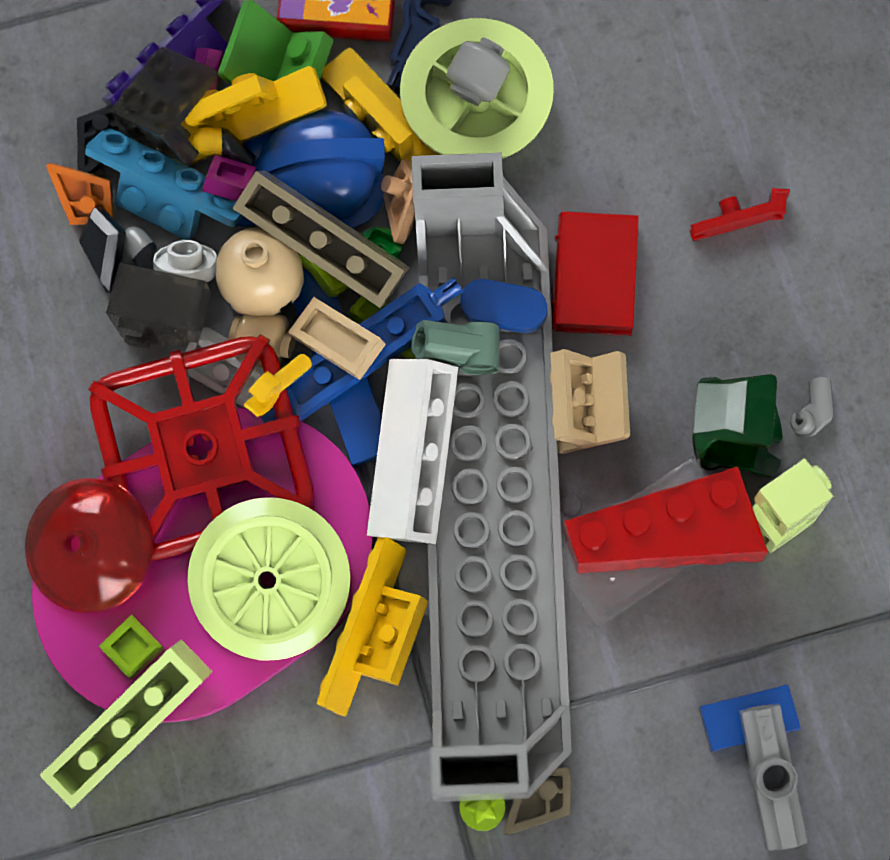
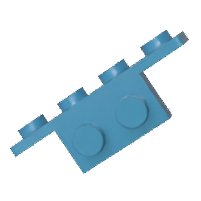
[85,128,244,240]

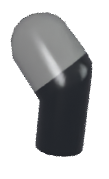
[123,227,157,286]

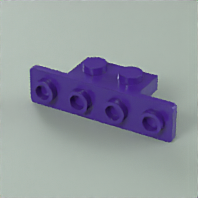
[102,0,228,108]

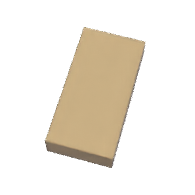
[288,297,386,380]

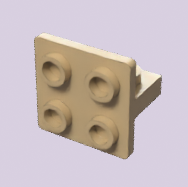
[550,349,630,454]

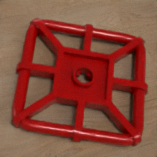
[88,334,315,563]

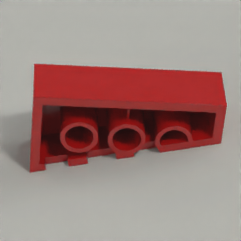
[563,467,768,574]

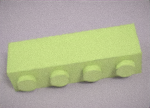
[40,639,213,809]

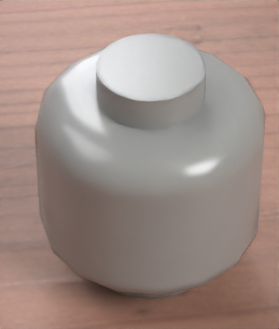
[446,37,510,106]

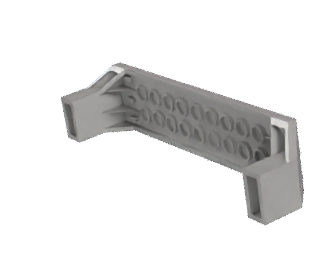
[412,152,572,802]

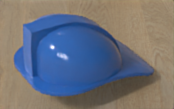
[222,110,385,229]

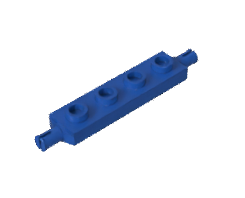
[260,277,464,423]

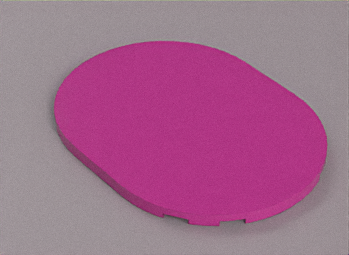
[32,408,373,723]

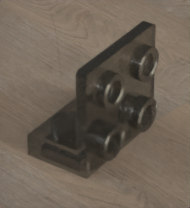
[110,47,218,166]

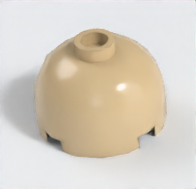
[215,227,304,316]

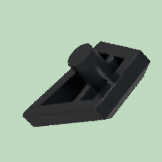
[77,104,130,174]
[79,206,126,293]

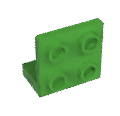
[218,0,334,86]

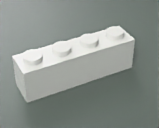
[367,359,458,544]

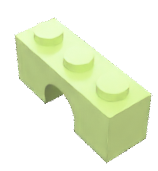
[752,458,833,553]

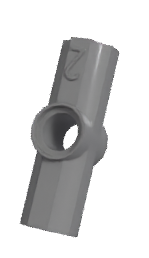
[739,704,807,850]

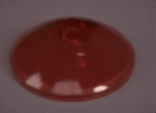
[25,478,153,613]

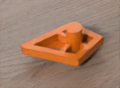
[46,162,114,225]

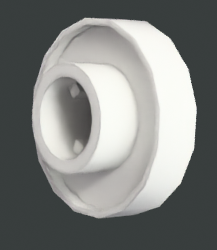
[153,240,217,293]

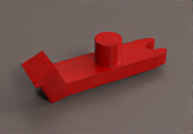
[689,188,790,241]

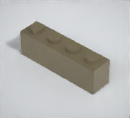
[232,170,410,308]

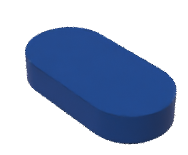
[460,279,547,333]

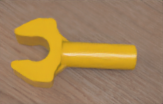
[243,354,312,417]

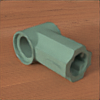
[412,320,500,375]

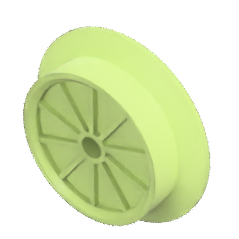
[400,18,554,159]
[188,498,350,660]

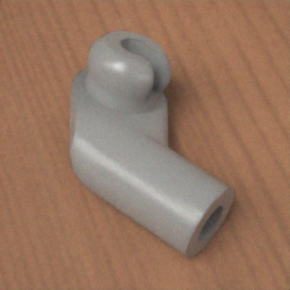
[790,377,834,437]

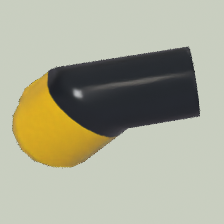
[192,127,256,165]

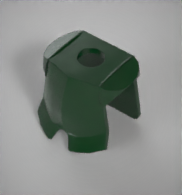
[692,374,783,478]

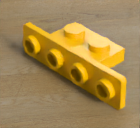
[321,48,440,163]
[164,66,327,166]
[317,537,429,716]

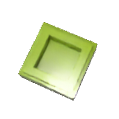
[99,614,165,680]

